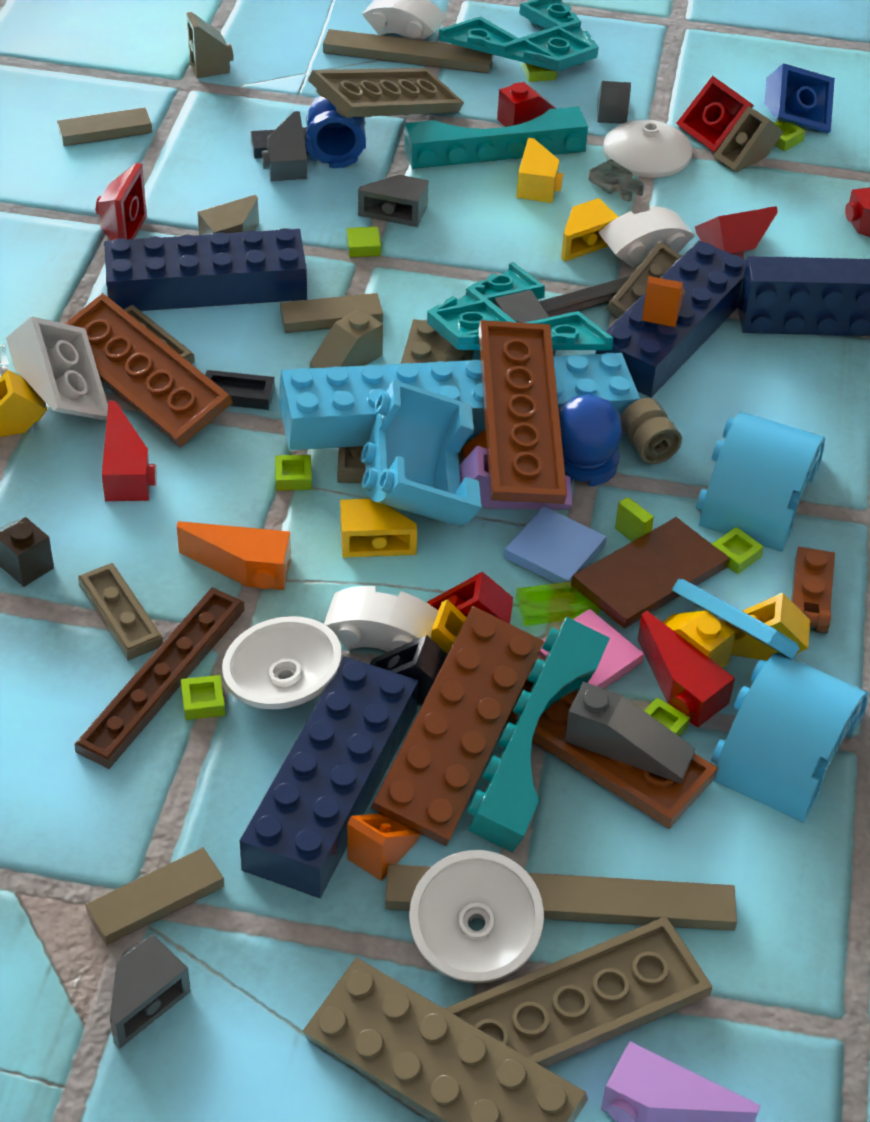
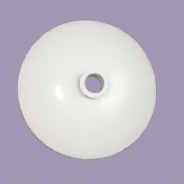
[603,120,692,178]
[222,616,343,710]
[409,850,544,983]

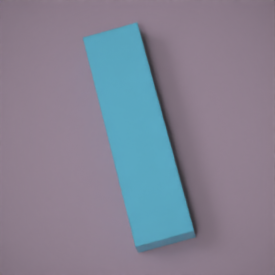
[672,579,799,660]

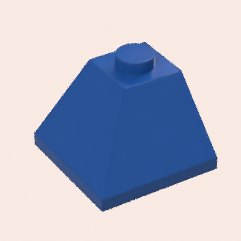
[764,63,835,133]

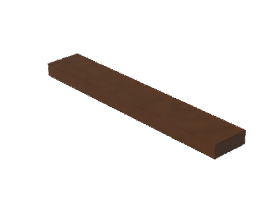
[74,587,245,769]

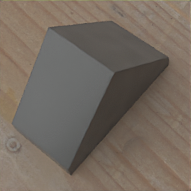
[597,81,631,124]

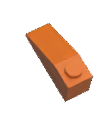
[177,521,291,590]

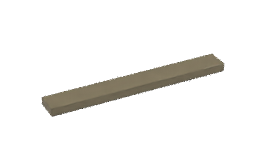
[385,864,737,931]

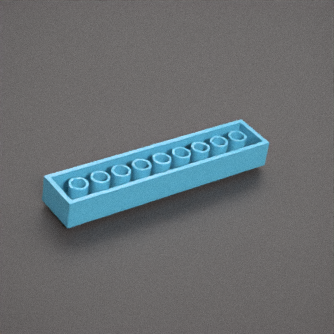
[278,353,640,450]

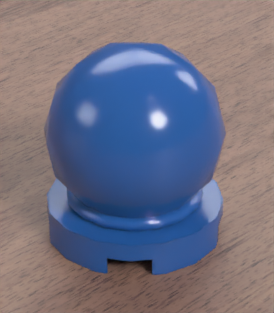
[305,96,366,168]
[559,394,623,487]

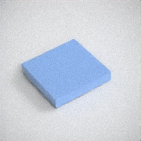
[504,506,607,590]

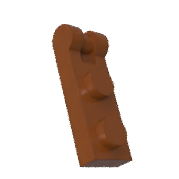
[791,546,835,634]

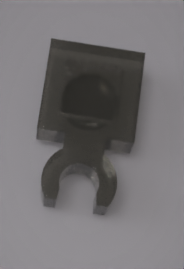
[589,159,644,202]

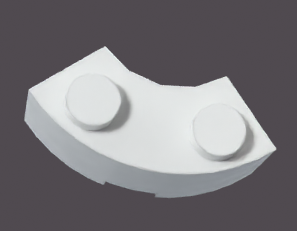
[362,0,447,41]
[599,206,695,268]
[324,586,438,652]

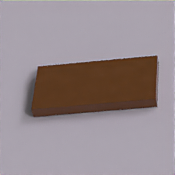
[571,517,730,629]

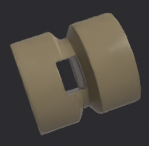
[621,398,682,464]

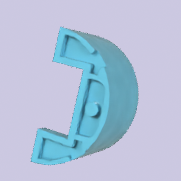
[361,380,482,526]
[696,411,825,552]
[711,652,869,823]

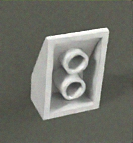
[6,316,108,421]

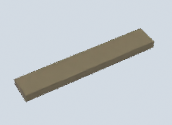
[323,29,494,73]

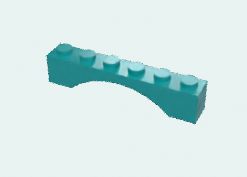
[404,106,588,169]
[467,617,610,853]

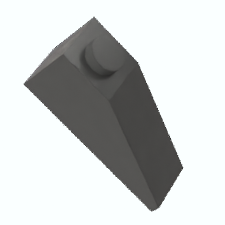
[565,682,696,784]

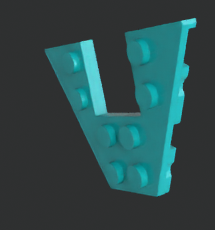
[438,0,599,71]
[427,262,613,350]

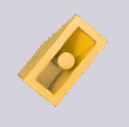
[516,138,564,203]
[561,198,618,262]
[0,370,47,437]
[340,499,417,557]
[720,593,810,661]
[663,610,736,668]

